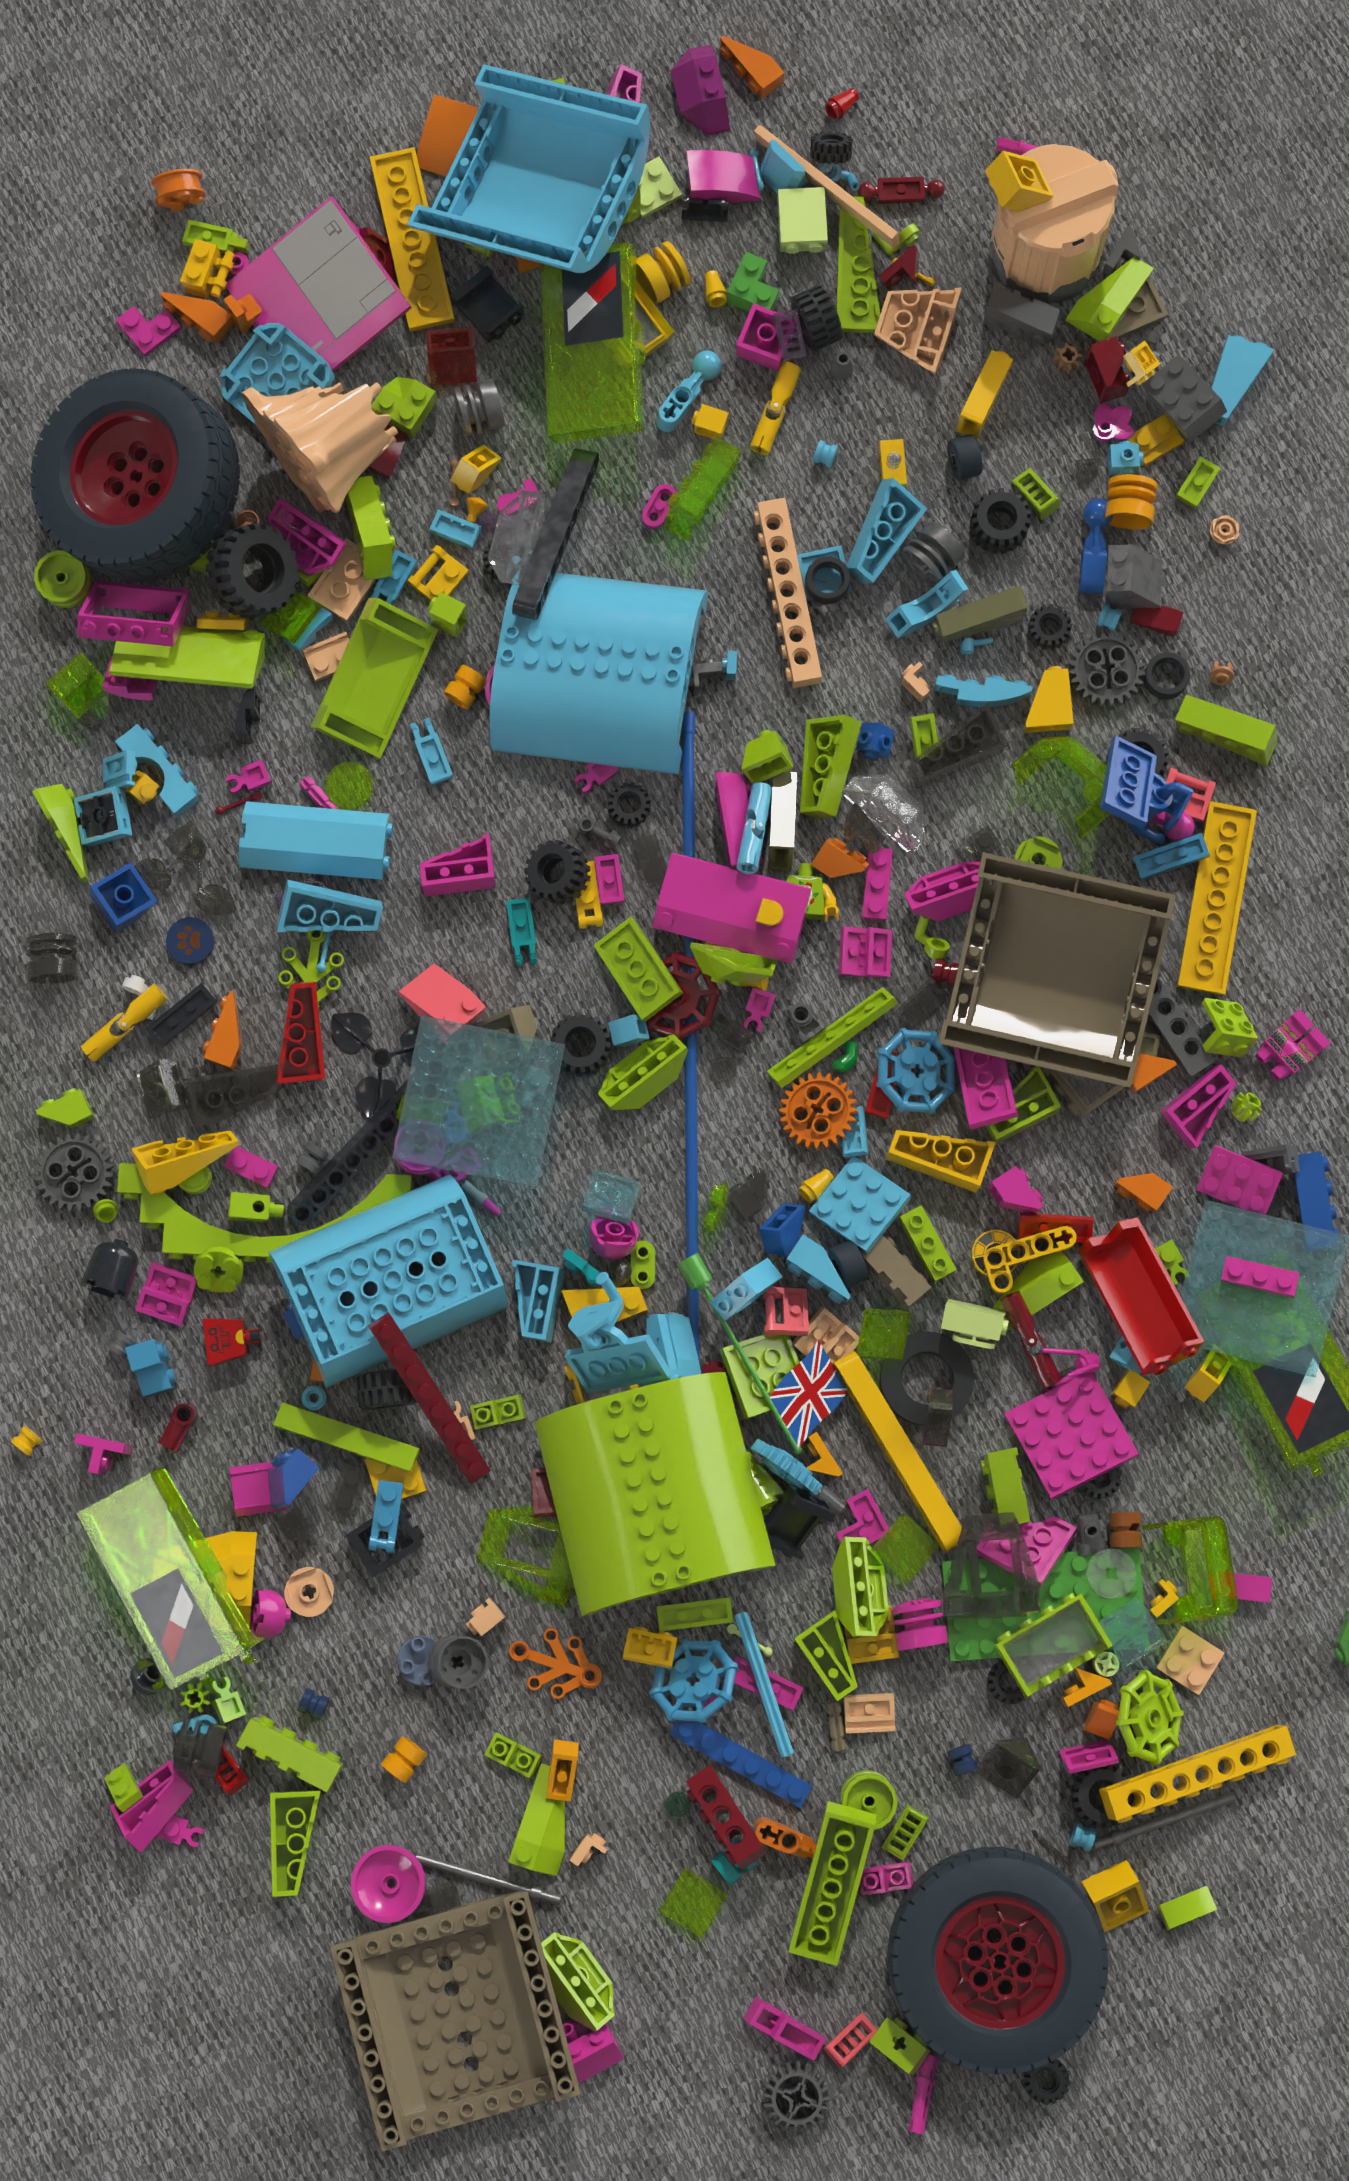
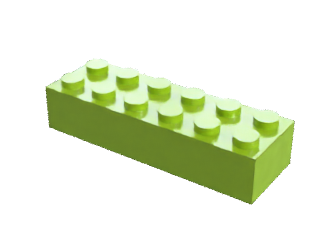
[788,1801,877,1966]

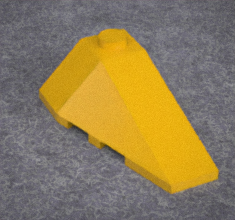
[131,1131,239,1195]

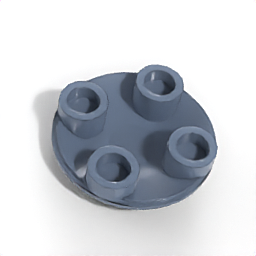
[397,1636,437,1686]

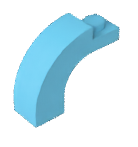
[885,570,969,638]

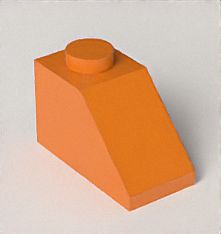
[1129,1054,1177,1094]

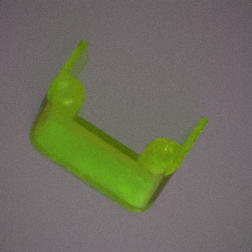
[1011,736,1110,839]
[1142,1516,1238,1625]

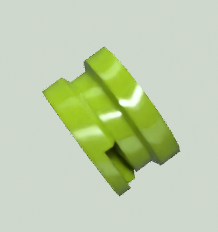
[178,1166,212,1195]

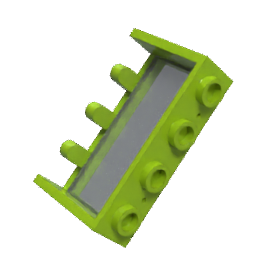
[994,1593,1113,1698]

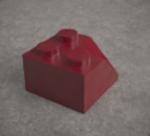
[1084,336,1131,404]

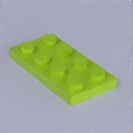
[594,916,683,1022]

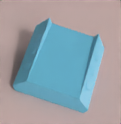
[760,140,806,194]

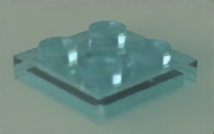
[581,1169,641,1224]

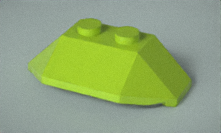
[690,942,778,986]
[598,1034,688,1110]
[832,1537,889,1637]
[541,1932,615,2032]

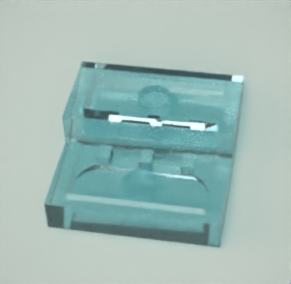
[1099,1596,1167,1669]

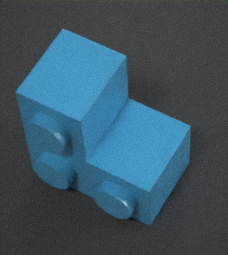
[125,1339,177,1398]

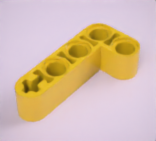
[983,1226,1077,1294]

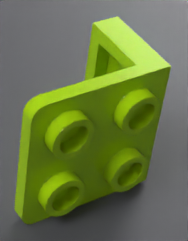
[1202,998,1258,1058]

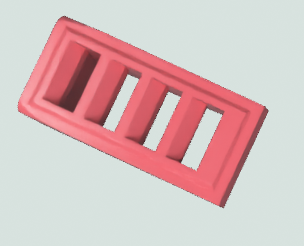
[823,2013,877,2068]

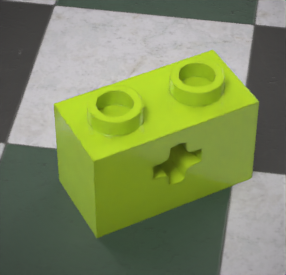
[428,592,468,638]
[869,2017,931,2075]

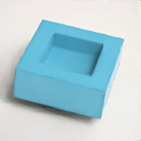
[722,651,737,680]

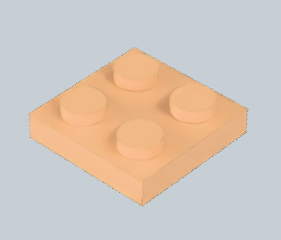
[1156,1626,1224,1695]

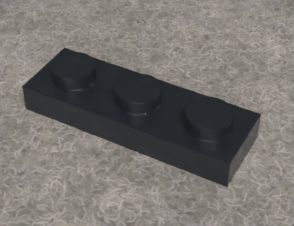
[146,983,218,1048]

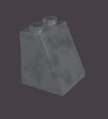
[1107,545,1163,609]

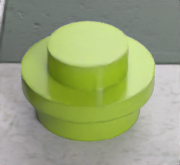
[93,1199,118,1223]

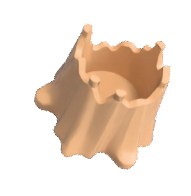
[241,382,398,513]

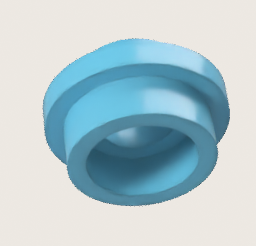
[302,1386,327,1410]

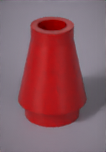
[825,88,859,120]

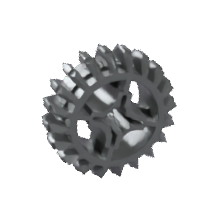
[762,2061,831,2133]

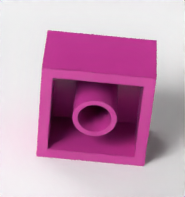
[735,304,797,372]

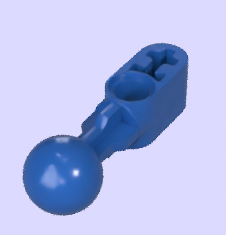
[1078,498,1113,594]

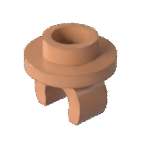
[1210,661,1234,685]

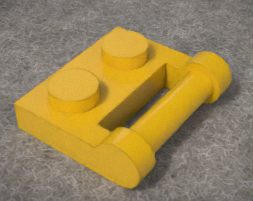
[407,545,469,601]

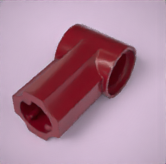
[158,1403,198,1452]

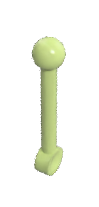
[727,1624,773,1657]

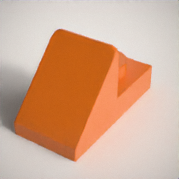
[224,294,262,335]

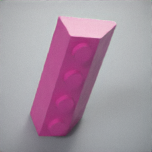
[715,772,763,872]

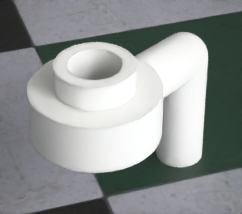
[122,975,157,1020]

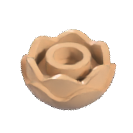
[1210,515,1239,545]

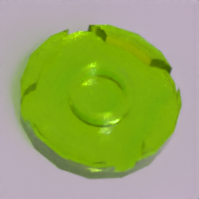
[326,762,373,810]

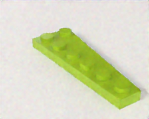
[836,197,880,333]

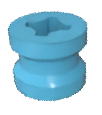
[813,440,838,468]
[1096,603,1122,632]
[1069,1822,1097,1852]

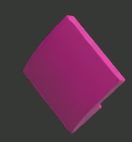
[103,656,158,700]
[839,926,892,978]
[135,1262,197,1326]
[1059,1739,1119,1774]

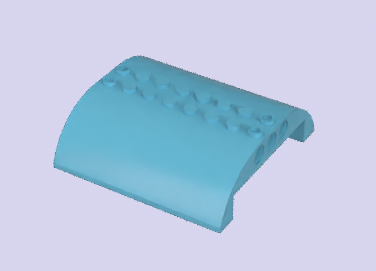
[407,64,650,273]
[490,569,709,774]

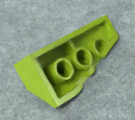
[1065,256,1154,341]

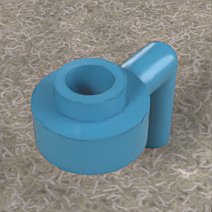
[817,162,860,191]

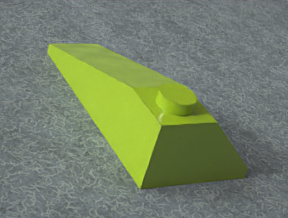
[32,784,89,884]
[992,1244,1084,1331]
[508,1763,565,1876]

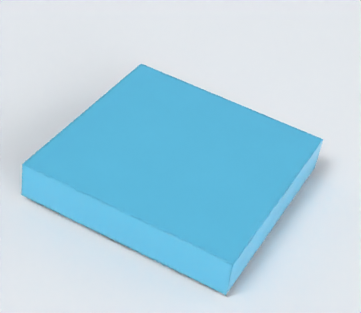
[797,545,852,601]

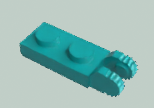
[506,897,537,967]

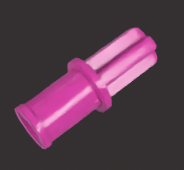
[996,137,1039,155]

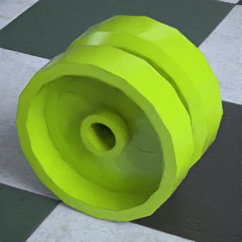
[34,550,93,608]
[840,1770,898,1830]

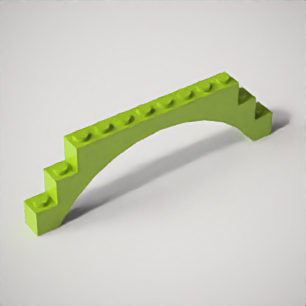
[117,1163,413,1264]

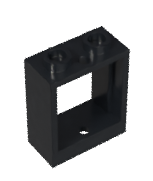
[346,1504,425,1577]

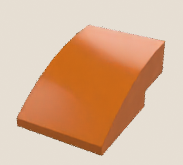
[417,94,478,178]

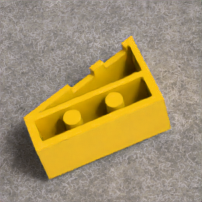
[561,1287,648,1325]

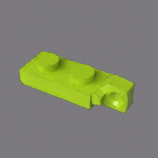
[182,220,249,254]

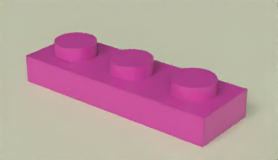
[862,847,893,921]
[1221,1256,1300,1298]
[733,1656,804,1710]

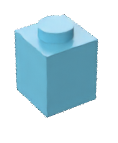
[608,1015,650,1047]

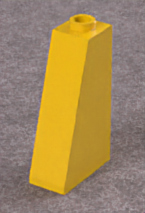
[956,350,1013,440]

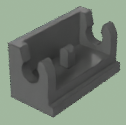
[1242,1144,1300,1175]

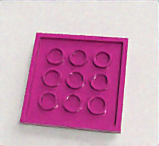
[1004,1372,1139,1500]

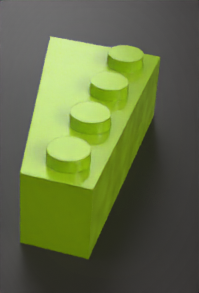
[345,476,396,580]
[800,715,861,819]
[236,1715,344,1792]
[270,1790,320,1897]

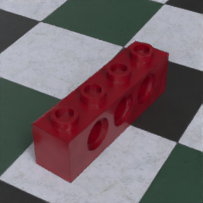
[685,1765,767,1870]

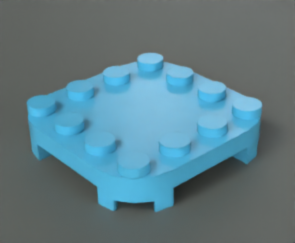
[220,323,335,424]

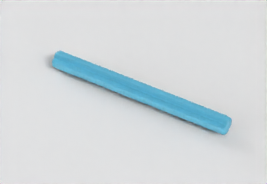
[735,1612,793,1757]

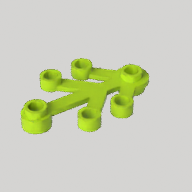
[278,930,345,1009]

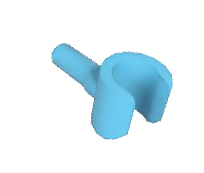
[960,637,993,654]

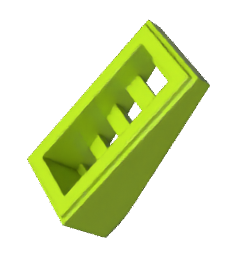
[1011,468,1060,520]
[881,1803,929,1860]

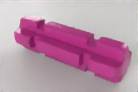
[299,777,338,809]

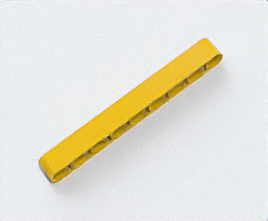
[832,1351,967,1552]

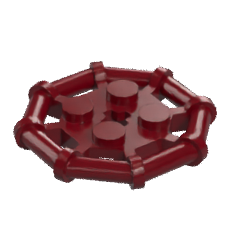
[646,952,722,1041]

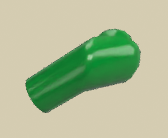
[833,1041,858,1074]

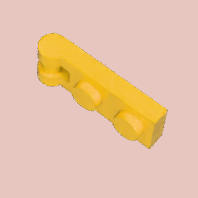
[576,861,603,929]

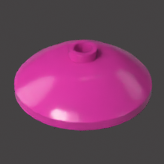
[351,1845,426,1923]

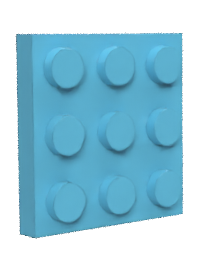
[809,1156,912,1254]

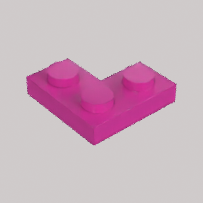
[116,306,182,357]
[836,1489,891,1544]

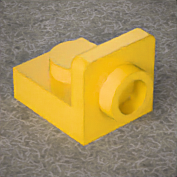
[1147,1579,1179,1618]

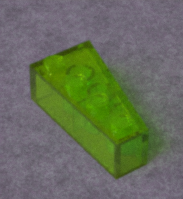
[665,437,742,542]

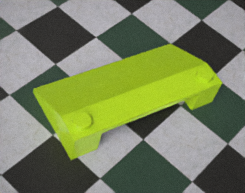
[310,598,439,759]
[109,626,265,689]

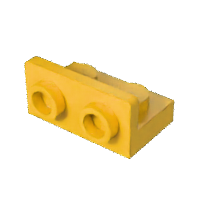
[1123,341,1160,387]
[623,1627,677,1669]

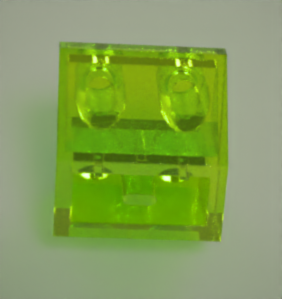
[45,652,108,719]

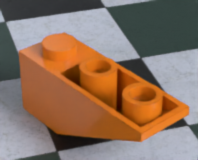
[719,36,785,99]
[160,292,234,344]
[202,991,242,1071]

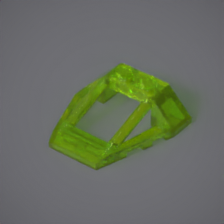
[477,1506,572,1606]

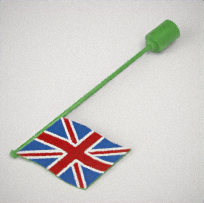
[677,1253,848,1454]

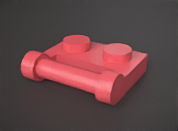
[1166,767,1216,822]
[763,1287,809,1337]

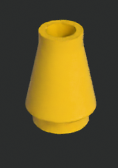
[705,270,727,308]
[798,1169,834,1203]

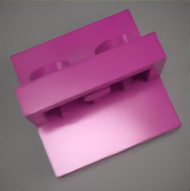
[74,1433,133,1476]

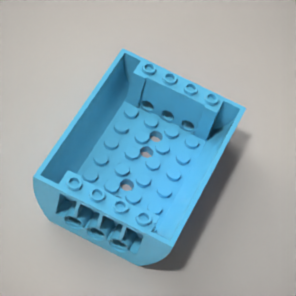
[268,1175,508,1388]

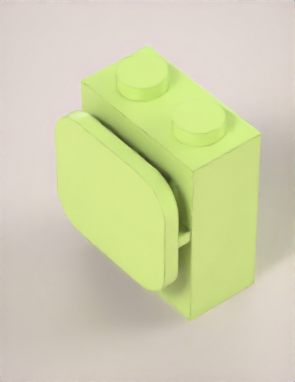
[777,187,828,254]
[941,1299,1009,1349]

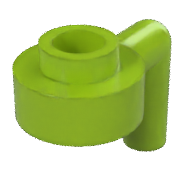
[873,223,920,255]
[914,915,950,960]

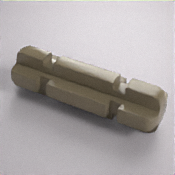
[827,1702,845,1752]

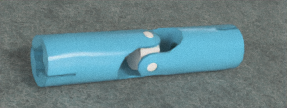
[737,782,772,874]

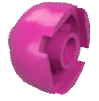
[589,1212,639,1260]
[250,1589,291,1639]

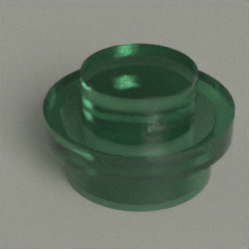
[666,1791,691,1817]

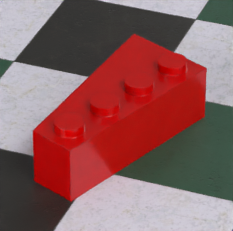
[276,981,326,1084]

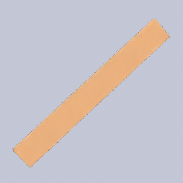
[754,125,900,249]

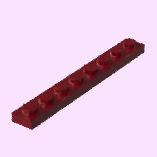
[368,1312,491,1484]

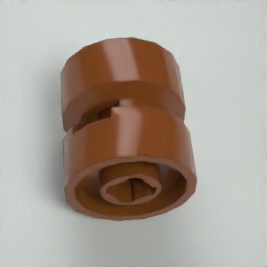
[1109,1512,1143,1548]

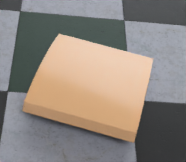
[792,1306,862,1363]

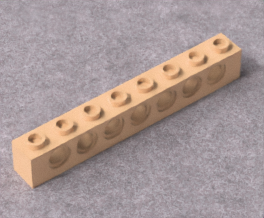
[753,498,822,688]

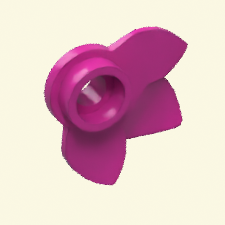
[1093,403,1135,442]

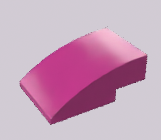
[687,150,760,203]

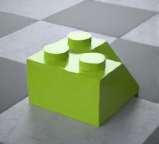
[371,377,437,439]

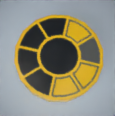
[971,1230,1020,1278]

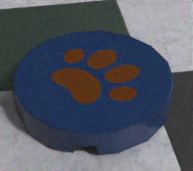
[166,917,215,965]

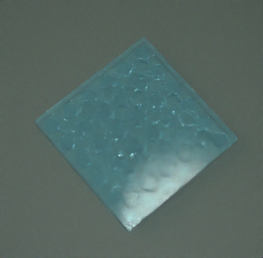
[392,1015,565,1188]
[1180,1200,1349,1378]

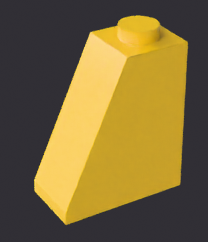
[1023,666,1074,733]

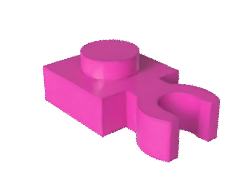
[226,760,271,794]
[574,763,619,794]
[744,987,775,1033]
[156,1815,204,1847]

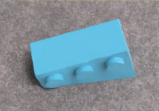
[512,1260,565,1343]

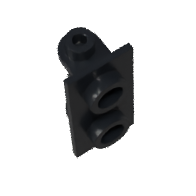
[681,196,729,222]

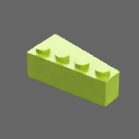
[1175,695,1278,767]

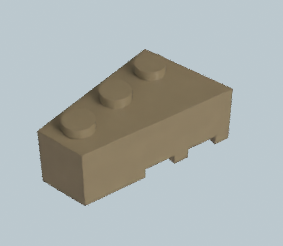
[860,1235,931,1310]

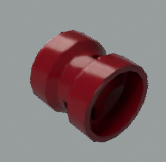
[932,959,959,987]

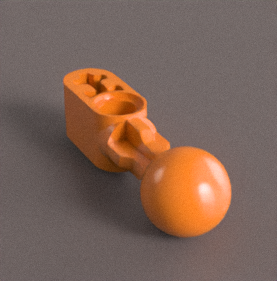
[752,1817,816,1859]

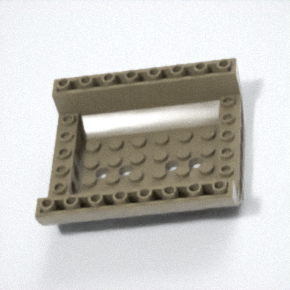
[330,1891,581,2152]

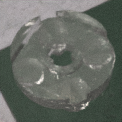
[1085,1549,1136,1599]

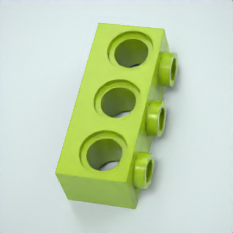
[898,1205,957,1283]

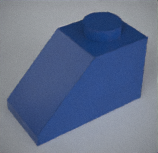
[759,1203,805,1256]

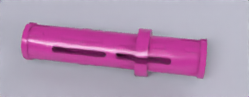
[908,2054,938,2134]

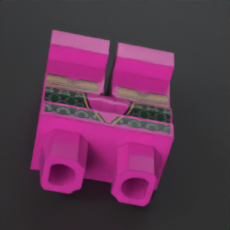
[1255,1008,1331,1082]

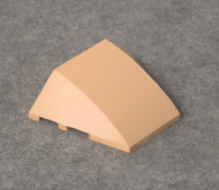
[874,288,962,374]

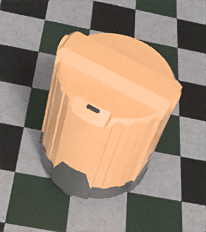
[989,144,1118,303]

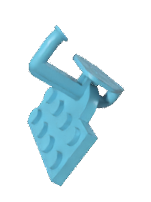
[564,1272,671,1393]

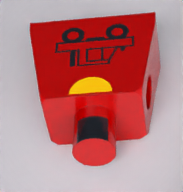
[203,1318,262,1367]

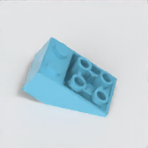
[785,1235,851,1304]

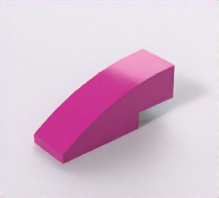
[744,1996,827,2061]

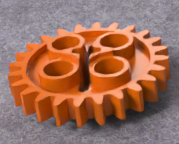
[779,1072,859,1151]

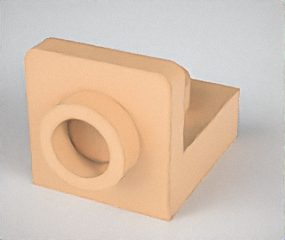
[901,662,930,703]
[570,1833,608,1866]

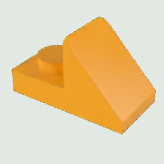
[806,1432,843,1477]
[1061,1668,1112,1707]

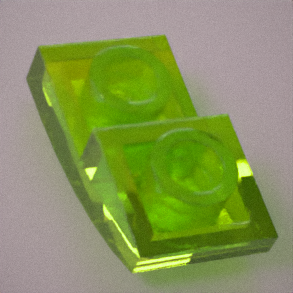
[703,1181,728,1234]

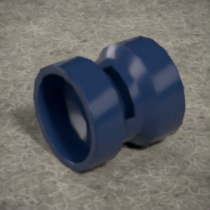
[297,1688,330,1721]
[947,1744,979,1776]

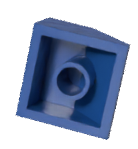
[89,863,158,934]
[268,1448,320,1510]

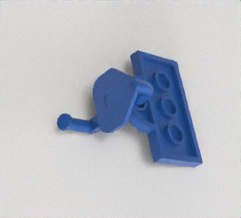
[1100,735,1193,846]

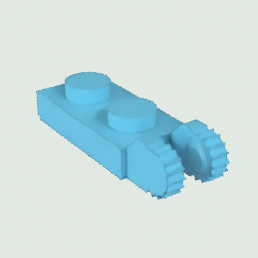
[410,718,454,786]

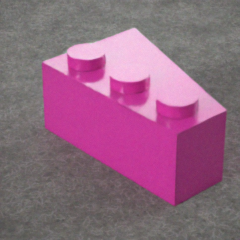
[420,833,496,897]
[1159,1064,1236,1149]
[110,1760,194,1853]

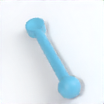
[750,149,764,191]
[317,930,333,972]

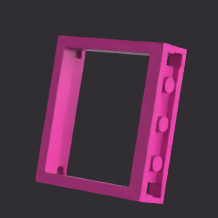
[77,580,190,647]

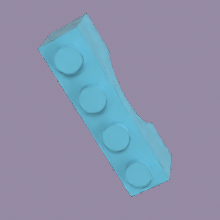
[115,724,200,818]

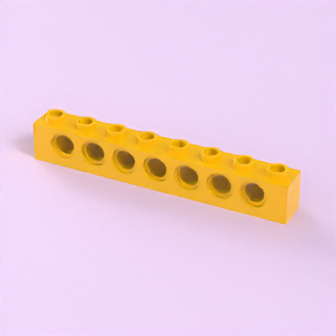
[1099,1725,1296,1823]

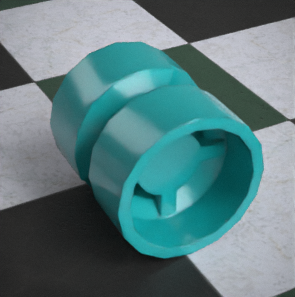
[711,1838,758,1886]

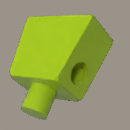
[742,730,793,784]
[228,1192,284,1223]

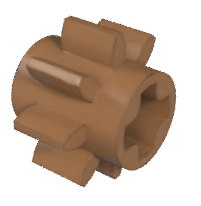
[1052,343,1083,374]

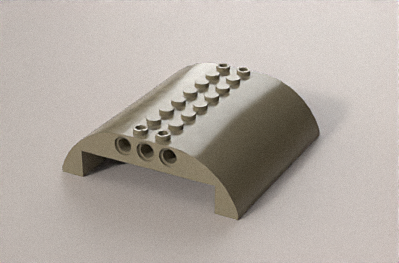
[939,852,1176,1088]

